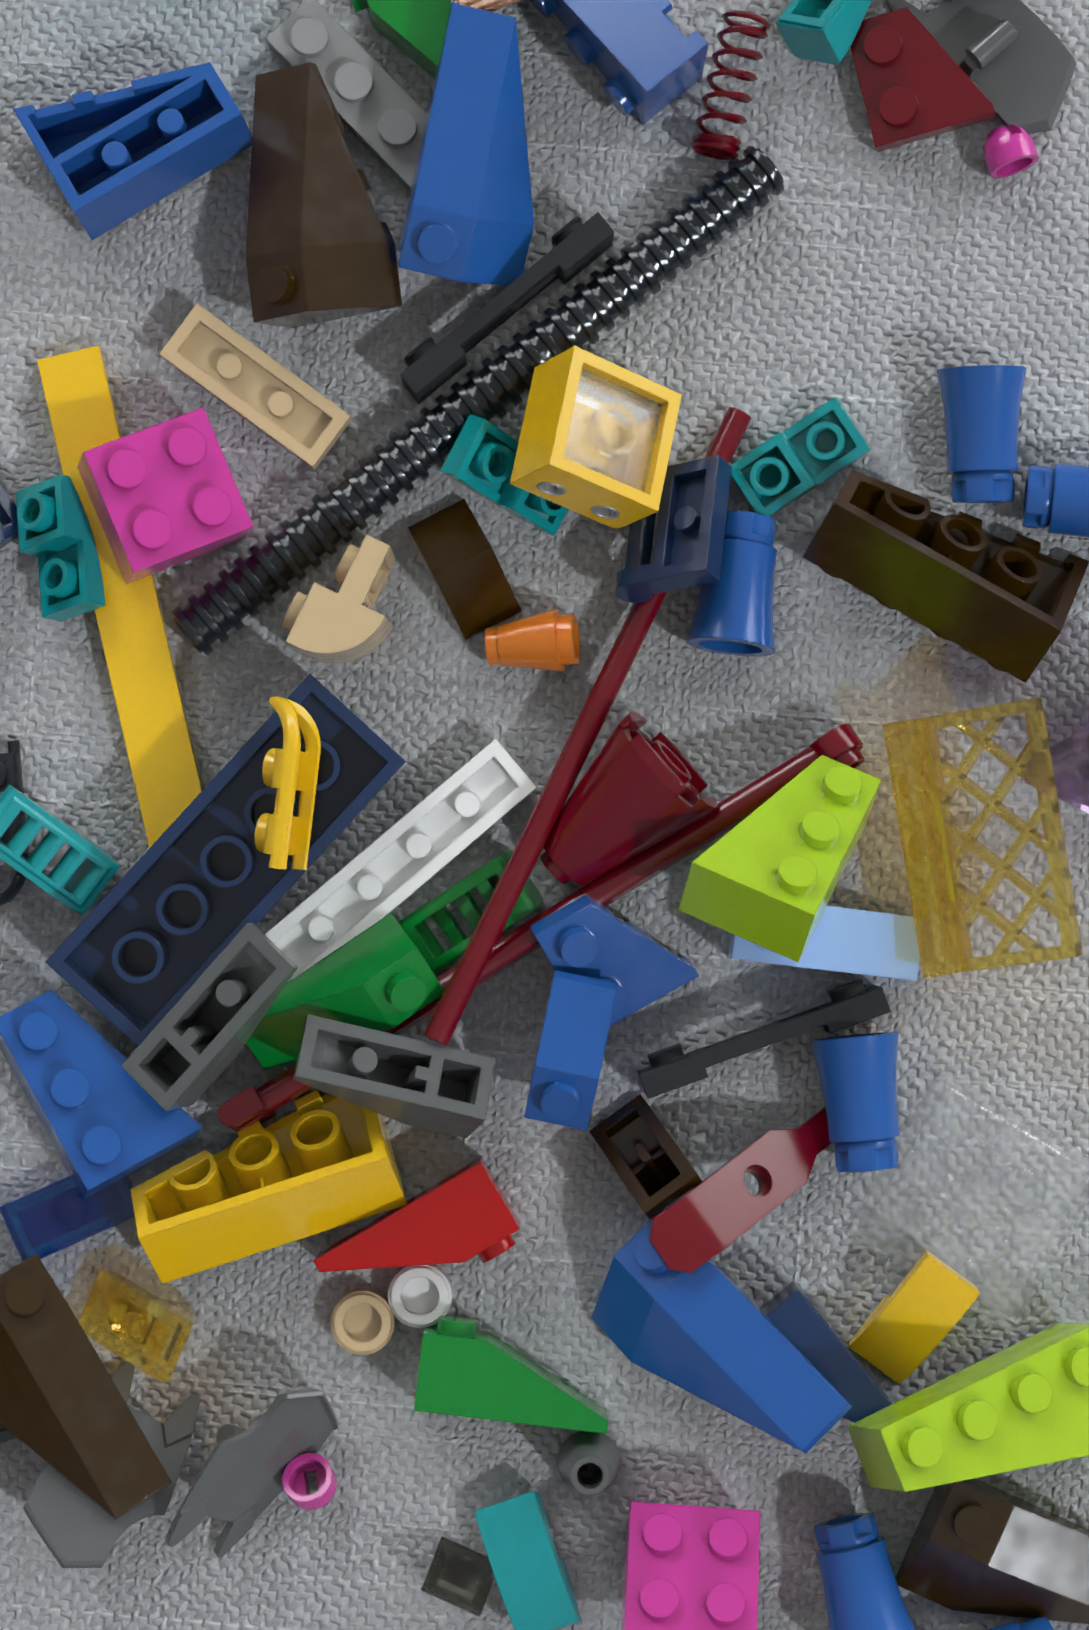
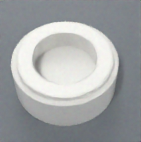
[388,1264,452,1328]

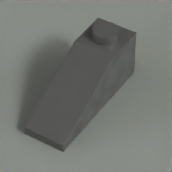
[121,922,298,1112]
[293,1014,496,1138]

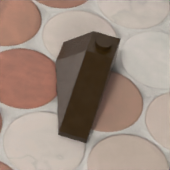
[246,62,402,328]
[0,1253,172,1520]
[895,1478,1089,1624]

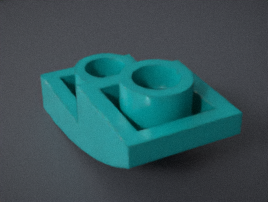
[731,396,873,516]
[440,414,568,536]
[16,474,105,622]
[474,1491,582,1630]

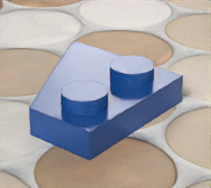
[530,894,699,1026]

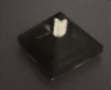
[421,1536,494,1617]

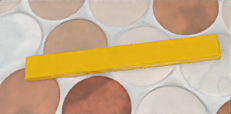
[37,346,203,848]

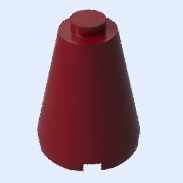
[540,711,718,885]

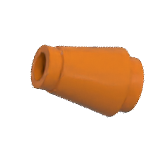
[485,608,580,672]

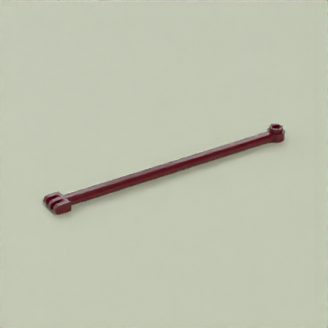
[218,723,865,1132]

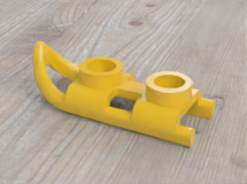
[255,696,321,870]

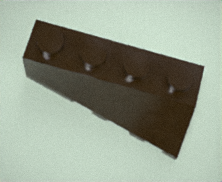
[803,470,1089,683]

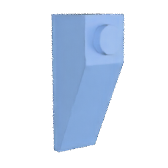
[727,905,925,981]

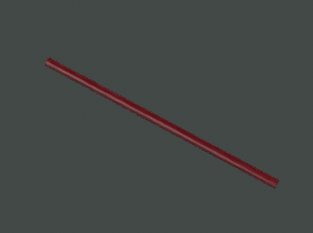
[424,407,751,1046]

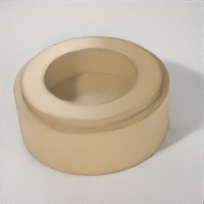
[331,1288,396,1355]

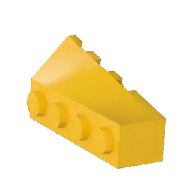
[130,1090,407,1284]

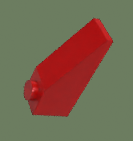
[313,1157,520,1272]

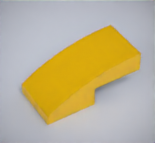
[848,1250,980,1385]

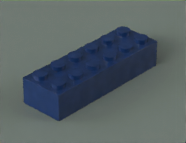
[45,674,406,1046]

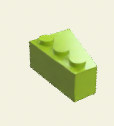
[678,755,881,963]

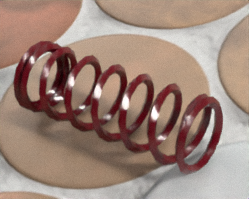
[690,10,770,160]

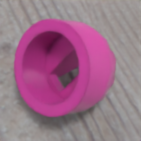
[983,124,1039,178]
[282,1453,337,1510]

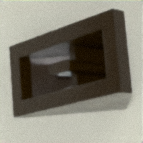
[408,499,522,641]
[589,1094,702,1220]

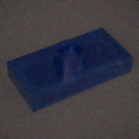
[0,1175,135,1261]

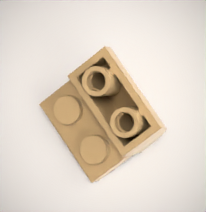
[282,534,396,664]

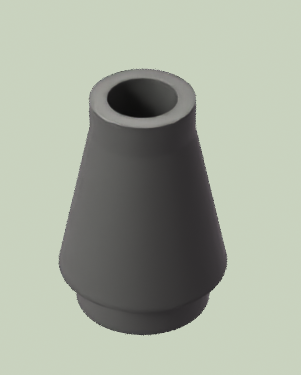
[557,1431,621,1496]

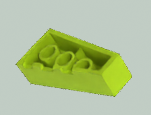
[847,1323,1089,1492]

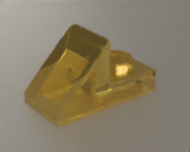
[78,1270,194,1383]

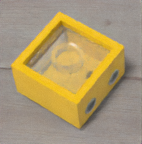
[509,346,682,530]

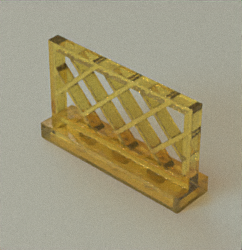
[883,697,1083,978]

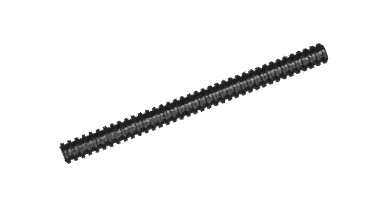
[172,146,784,655]

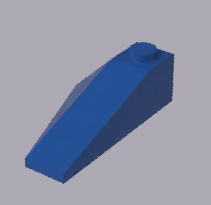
[396,2,534,286]
[591,1211,852,1454]

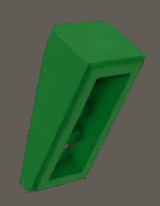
[398,849,543,974]

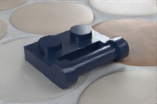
[615,455,732,603]

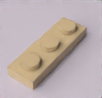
[159,303,352,470]

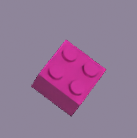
[77,407,253,584]
[621,1501,761,1630]

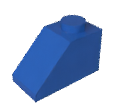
[524,970,618,1131]

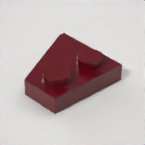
[850,7,996,152]

